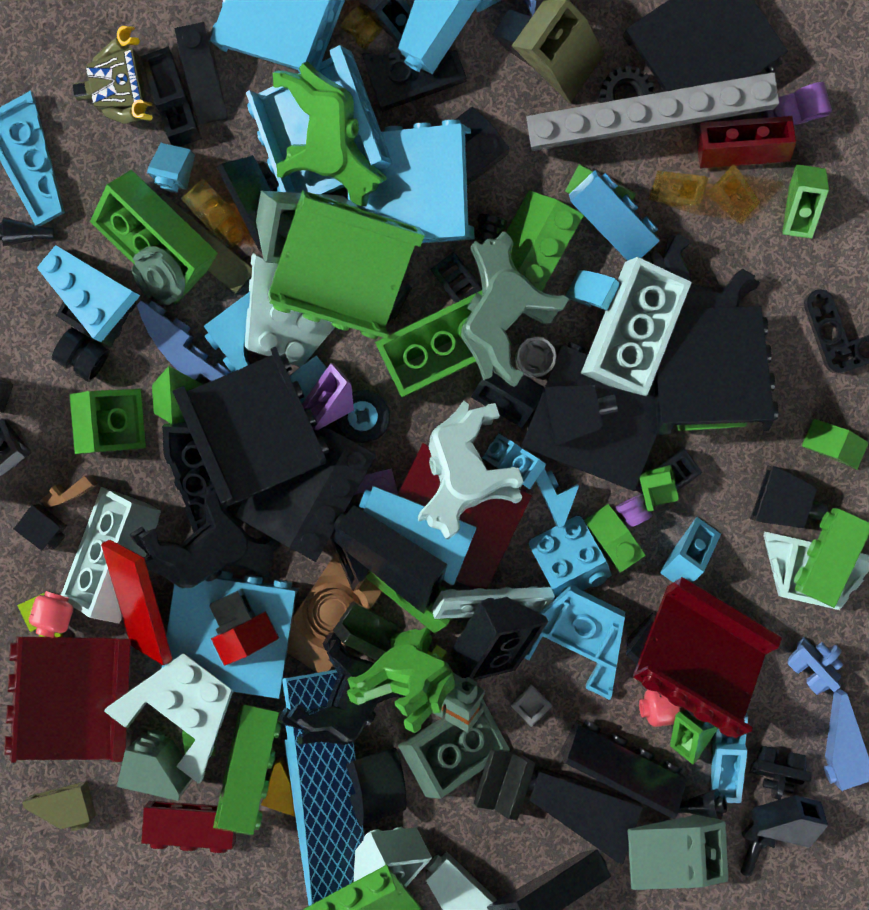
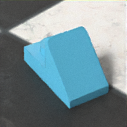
[536,468,579,527]

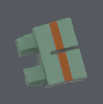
[432,667,485,733]

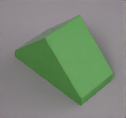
[802,419,869,470]
[670,710,718,764]

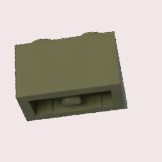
[512,0,604,103]

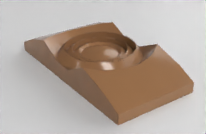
[287,554,382,673]

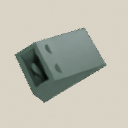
[628,815,728,890]

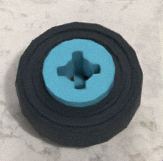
[336,390,390,443]

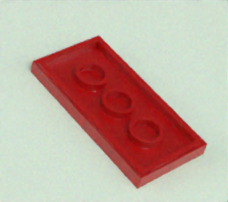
[101,540,172,666]

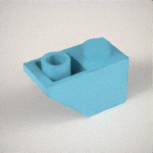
[147,143,195,193]

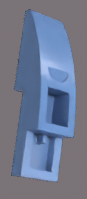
[137,300,232,382]

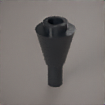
[0,216,54,247]
[678,789,727,820]

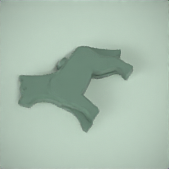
[461,231,569,387]

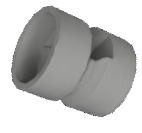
[515,337,556,378]

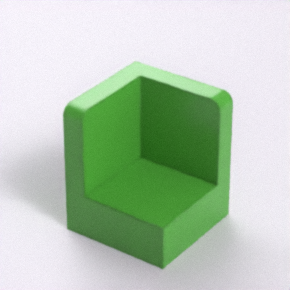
[640,465,679,512]

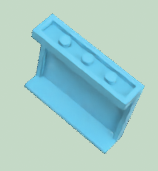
[210,0,345,73]
[246,45,392,195]
[348,120,475,243]
[161,571,299,699]

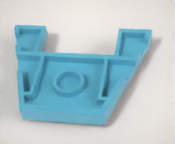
[524,585,625,700]

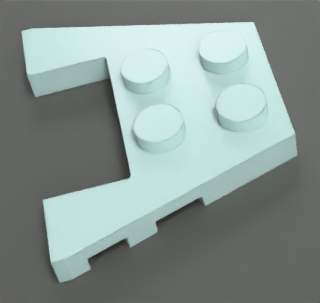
[244,253,335,367]
[104,653,233,783]

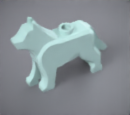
[418,401,524,539]

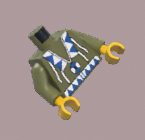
[73,26,153,124]

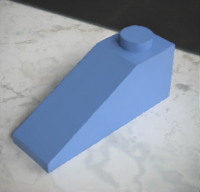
[824,689,869,791]

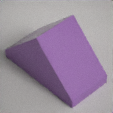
[302,363,354,430]

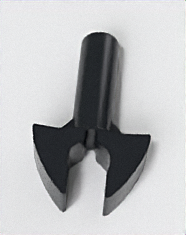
[740,822,775,877]

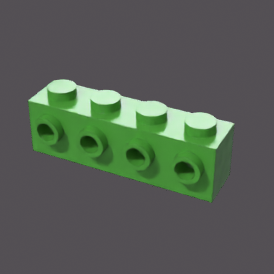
[213,705,281,835]

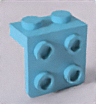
[529,516,612,598]

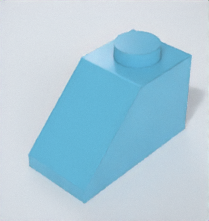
[660,517,721,583]

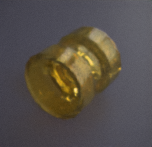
[340,5,383,49]

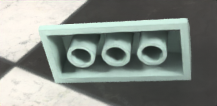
[581,257,692,396]
[61,487,161,624]

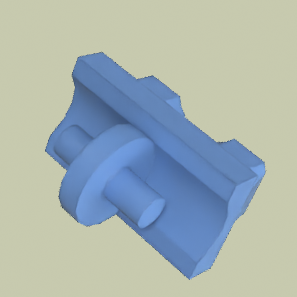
[788,636,843,695]

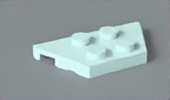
[764,531,869,610]

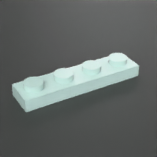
[431,586,555,619]

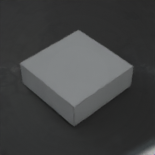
[510,684,553,727]

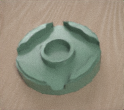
[132,246,185,305]

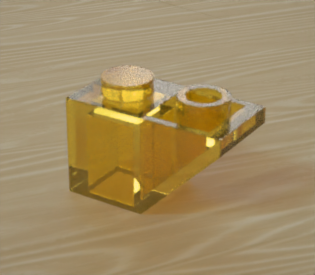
[181,178,250,250]

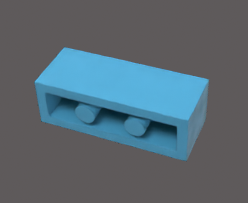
[569,170,660,261]

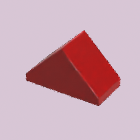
[211,611,279,666]

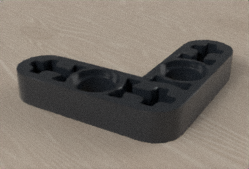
[804,289,869,373]

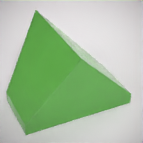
[152,366,203,424]

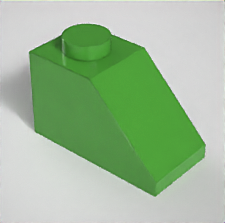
[782,164,829,239]
[584,504,646,573]

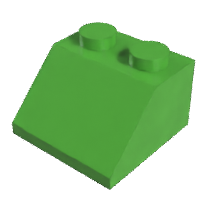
[69,389,146,454]

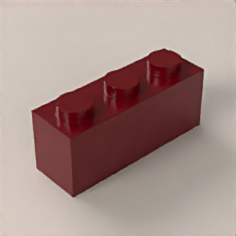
[697,116,796,168]
[141,801,236,853]

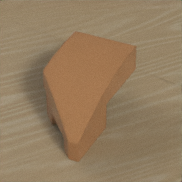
[40,475,98,507]

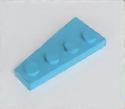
[0,91,65,227]
[37,245,140,342]

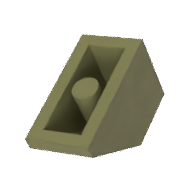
[22,781,96,831]

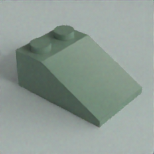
[398,698,510,799]

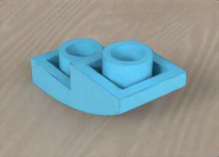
[566,270,621,311]
[482,433,546,489]

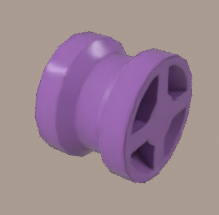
[616,494,653,529]

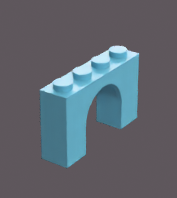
[204,292,327,404]

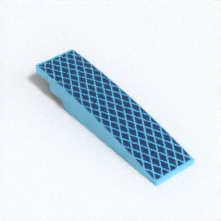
[282,670,364,906]

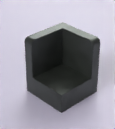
[210,589,255,635]

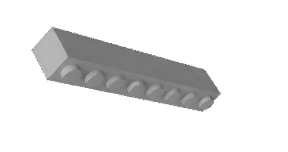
[526,72,779,151]

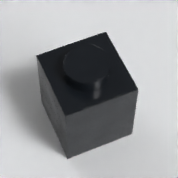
[13,504,67,551]

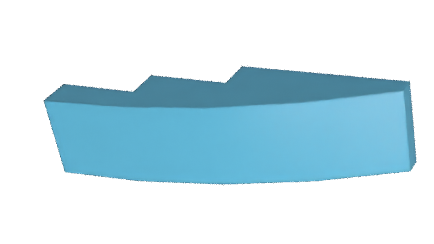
[711,713,748,803]

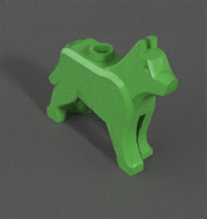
[273,61,387,206]
[347,627,455,733]

